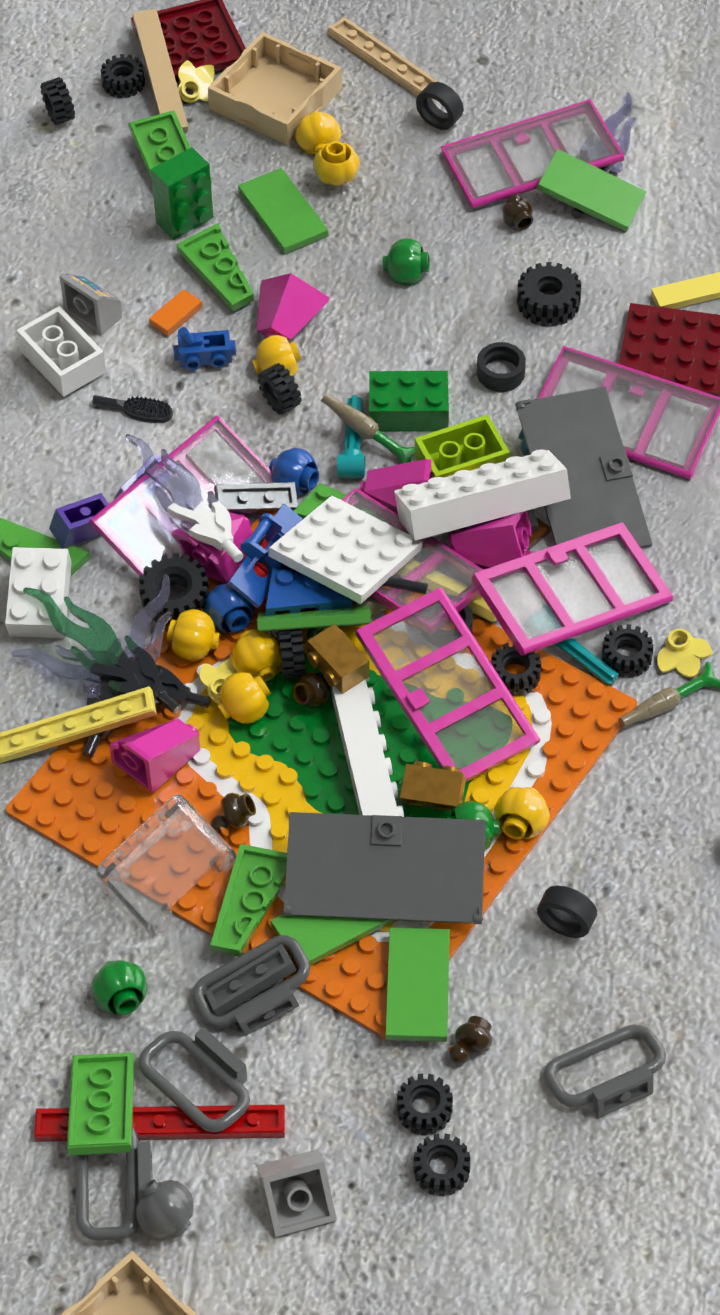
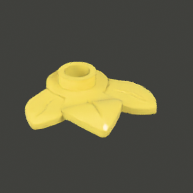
[178,60,214,103]
[657,629,713,678]
[199,658,255,704]

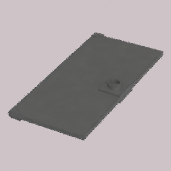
[515,386,652,564]
[283,812,486,925]

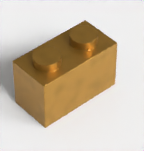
[307,624,369,694]
[400,761,466,812]

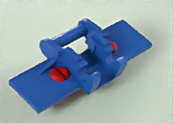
[227,503,303,608]

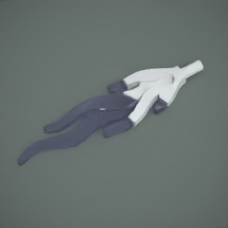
[126,434,244,562]

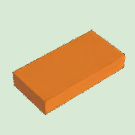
[149,289,203,336]

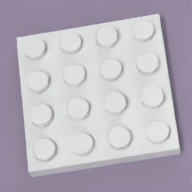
[268,496,423,604]

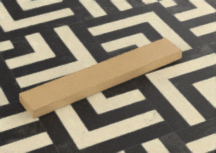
[133,9,188,132]
[328,17,439,100]

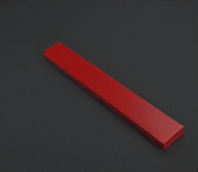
[34,1105,285,1142]

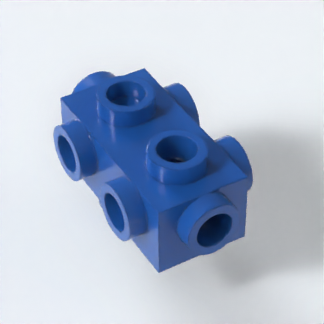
[173,327,236,370]

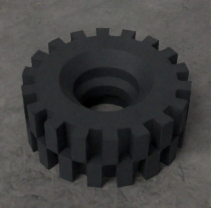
[517,262,582,327]
[138,553,210,626]

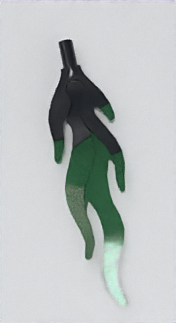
[23,587,181,714]

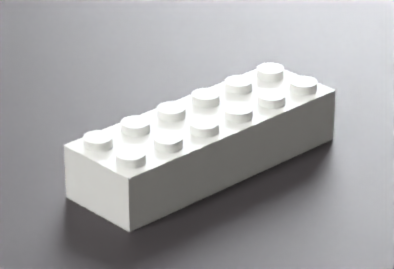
[394,450,571,541]

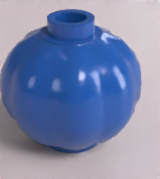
[269,448,319,497]
[203,584,255,633]

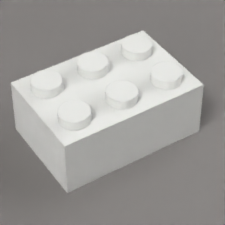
[17,306,106,397]
[5,547,72,638]

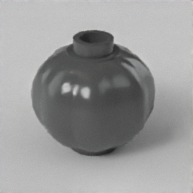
[136,1179,194,1239]

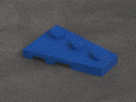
[265,568,352,616]

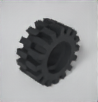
[101,54,145,98]
[40,77,75,125]
[257,363,302,415]
[602,624,654,678]
[278,629,306,679]
[490,643,541,696]
[397,1073,453,1135]
[414,1133,470,1196]

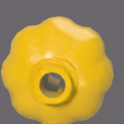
[295,112,341,155]
[313,141,360,186]
[252,335,302,376]
[167,609,220,662]
[231,629,282,682]
[217,672,271,724]
[494,787,550,839]

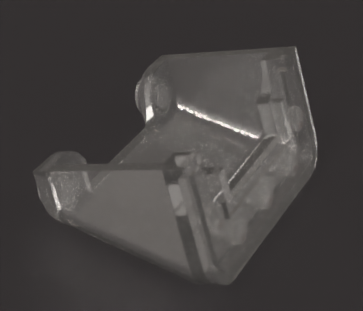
[96,794,236,938]

